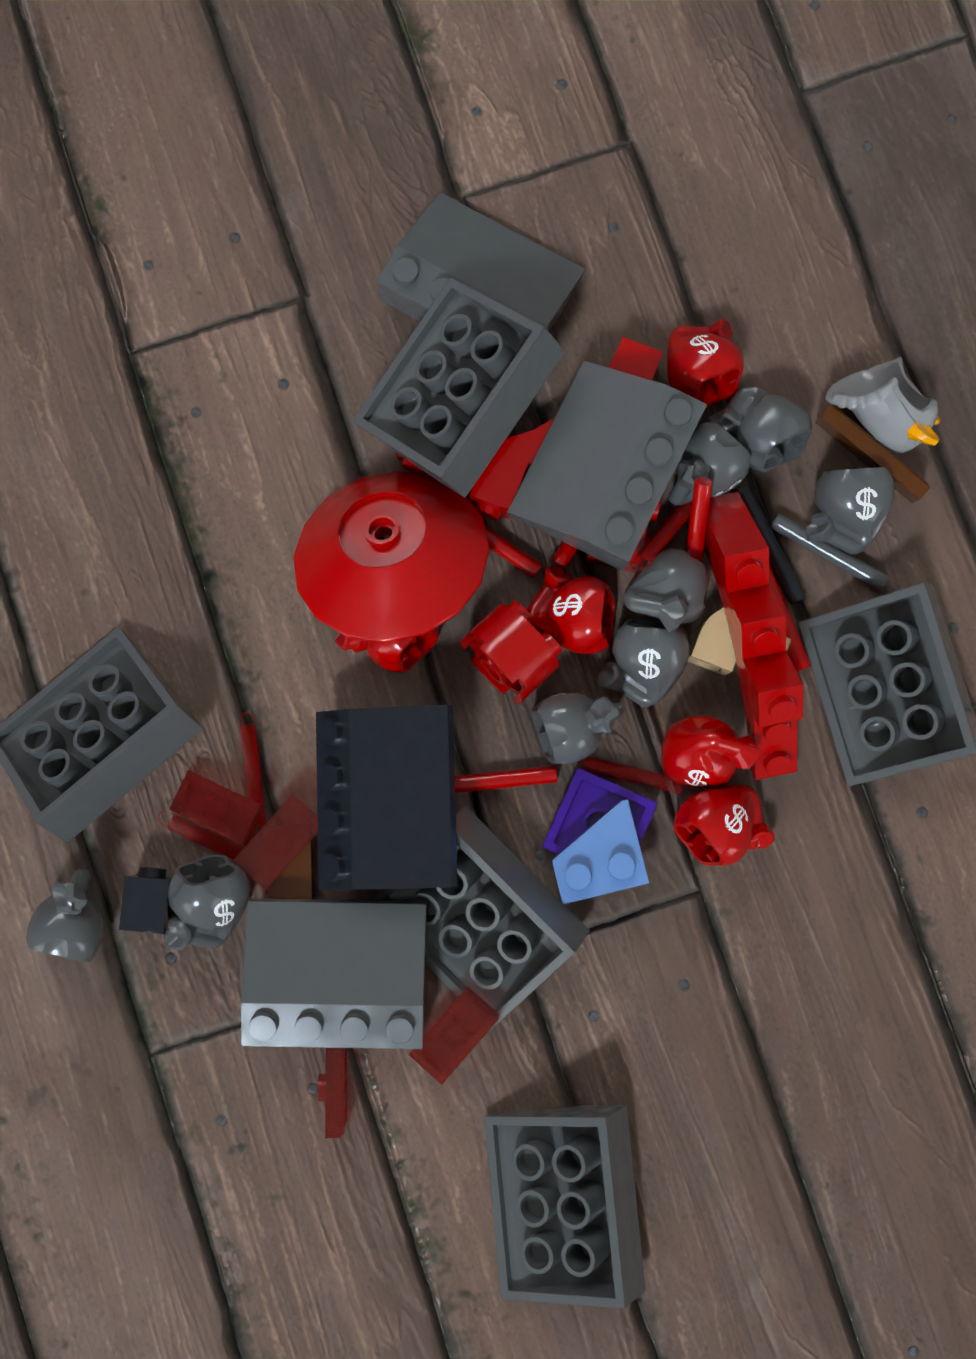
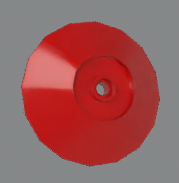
[293,471,490,643]

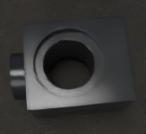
[119,867,175,934]

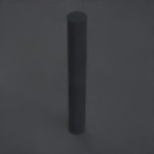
[733,485,806,605]

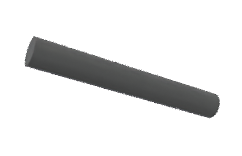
[770,513,890,591]

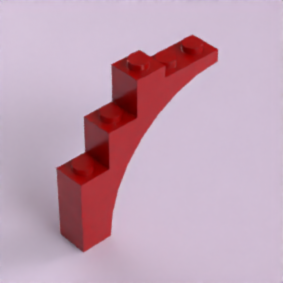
[396,337,663,521]
[704,492,803,780]

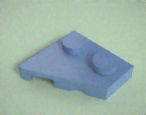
[552,799,650,904]

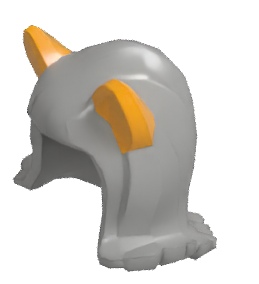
[825,357,941,453]

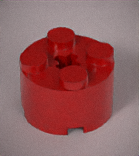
[460,601,562,704]

